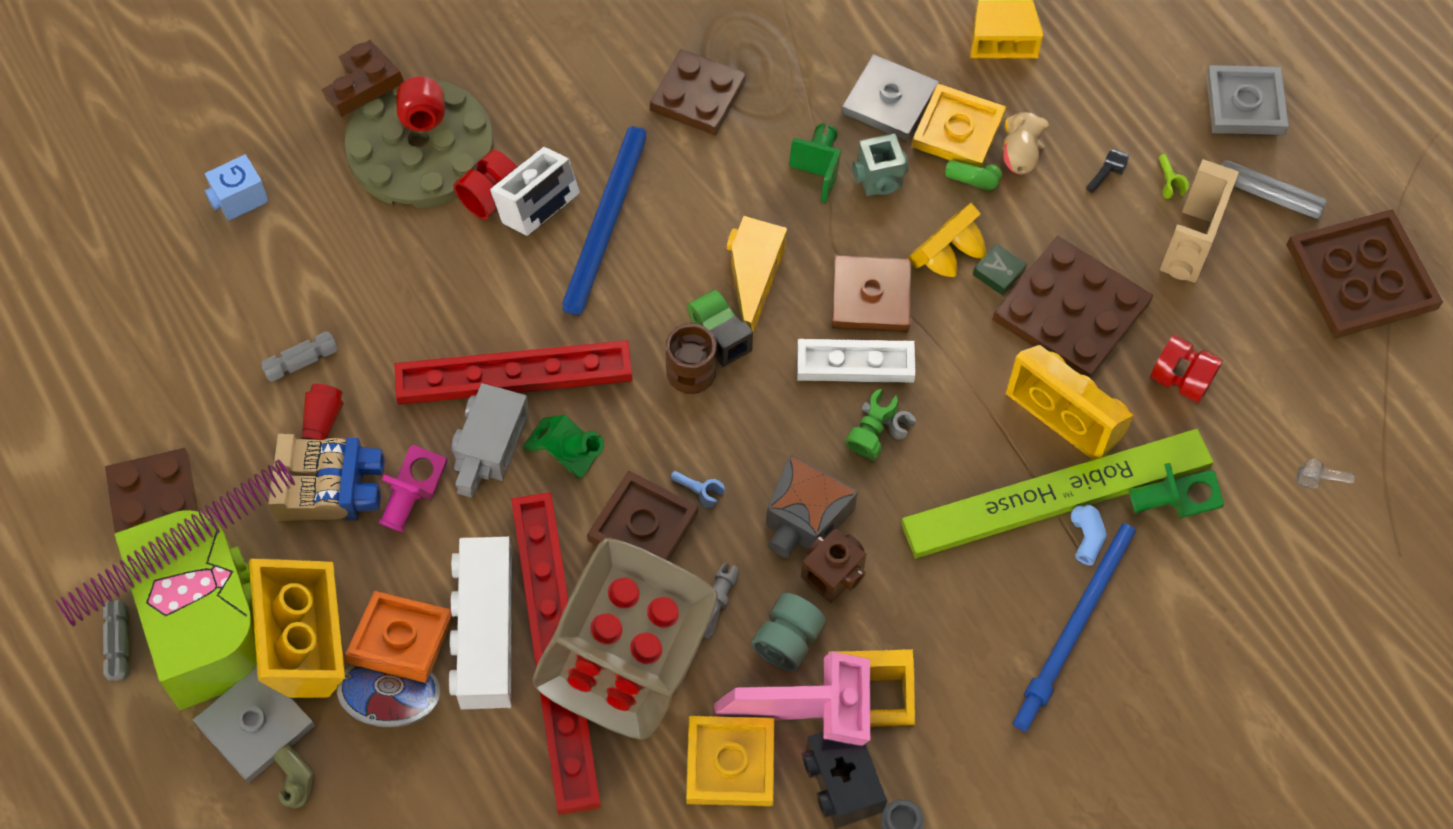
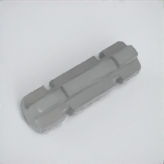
[261,332,337,381]
[103,600,129,681]

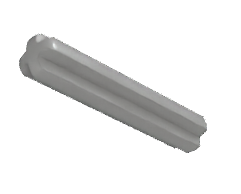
[1221,160,1327,219]

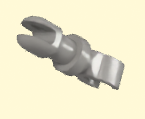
[703,563,739,639]

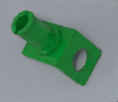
[789,123,841,203]
[523,414,604,478]
[1129,463,1224,519]

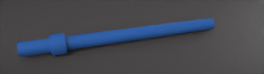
[1013,524,1136,732]

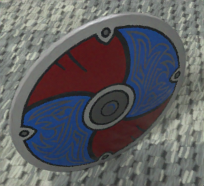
[337,665,440,727]

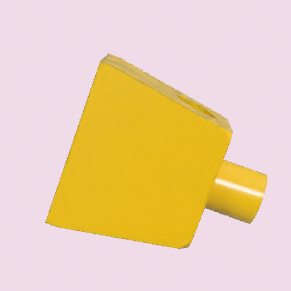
[970,0,1043,58]

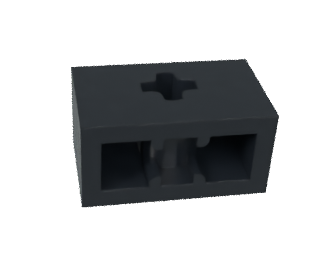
[802,732,887,829]

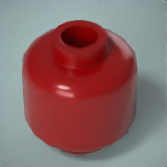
[396,76,445,132]

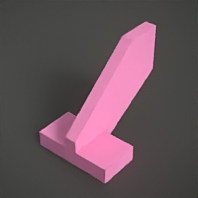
[713,651,870,746]

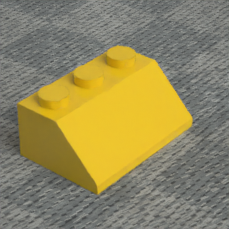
[1005,345,1134,460]
[249,559,345,698]

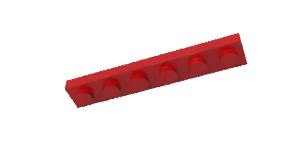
[394,340,633,405]

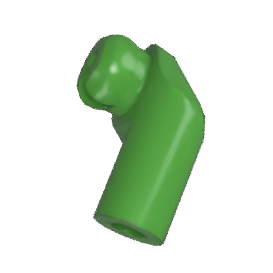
[945,160,1002,191]

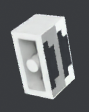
[490,147,580,236]

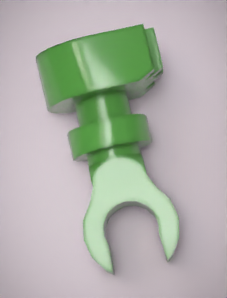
[845,389,899,461]

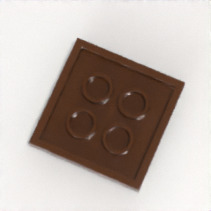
[1286,209,1443,339]
[992,235,1153,379]

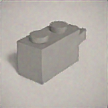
[451,383,530,498]

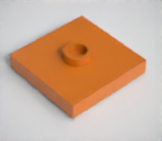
[345,591,453,683]

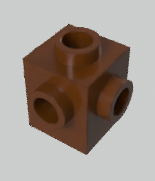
[801,528,867,603]

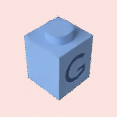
[204,154,269,221]

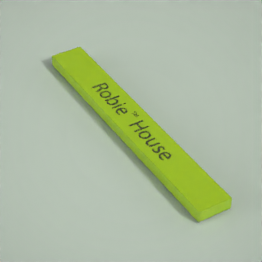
[901,429,1214,559]

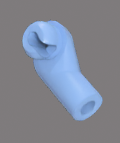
[1071,505,1107,565]

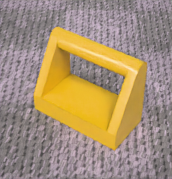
[828,649,915,727]

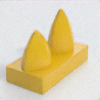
[907,203,986,277]

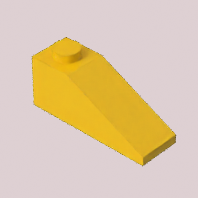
[727,216,787,333]

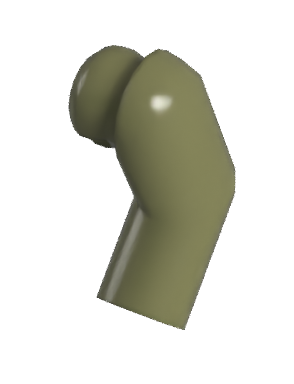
[273,744,314,809]

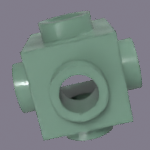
[852,133,909,196]

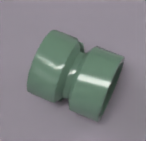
[751,593,827,672]

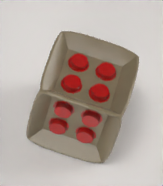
[532,538,718,739]

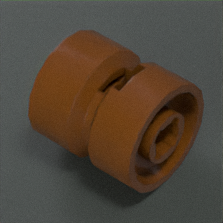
[666,324,716,394]

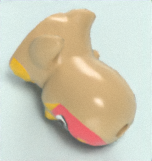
[1002,112,1050,175]

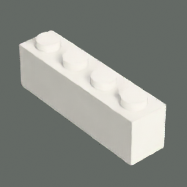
[449,537,512,710]

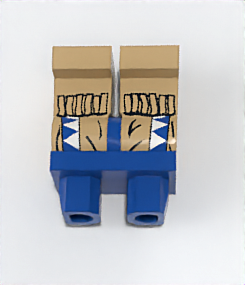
[268,434,385,521]

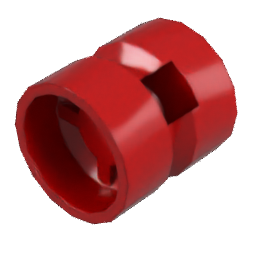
[453,149,517,220]
[1149,334,1223,404]

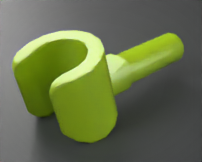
[1159,154,1189,199]

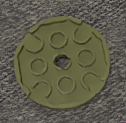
[345,79,493,208]

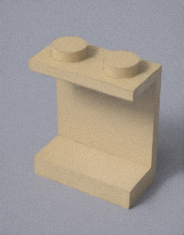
[1160,159,1239,283]

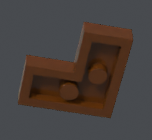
[322,40,404,117]

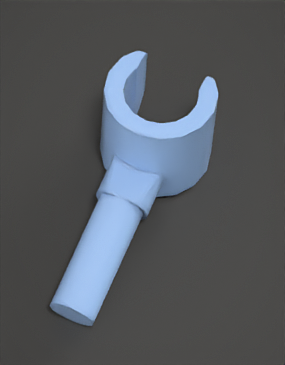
[670,471,725,508]

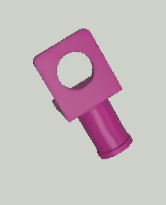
[379,445,447,533]

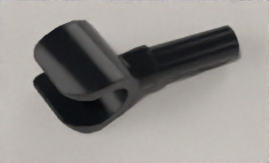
[1086,149,1130,193]

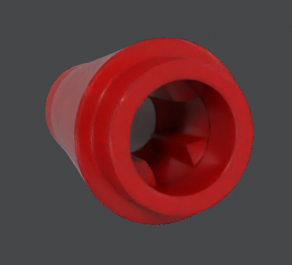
[301,383,344,440]

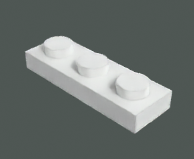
[797,339,915,383]

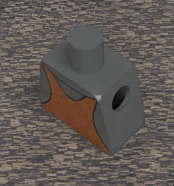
[766,454,858,558]

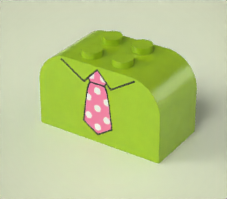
[114,510,257,711]

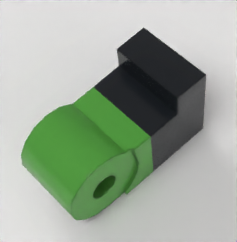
[687,290,753,367]

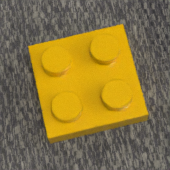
[912,84,1006,168]
[686,716,774,806]

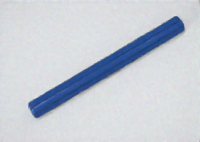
[562,126,647,316]

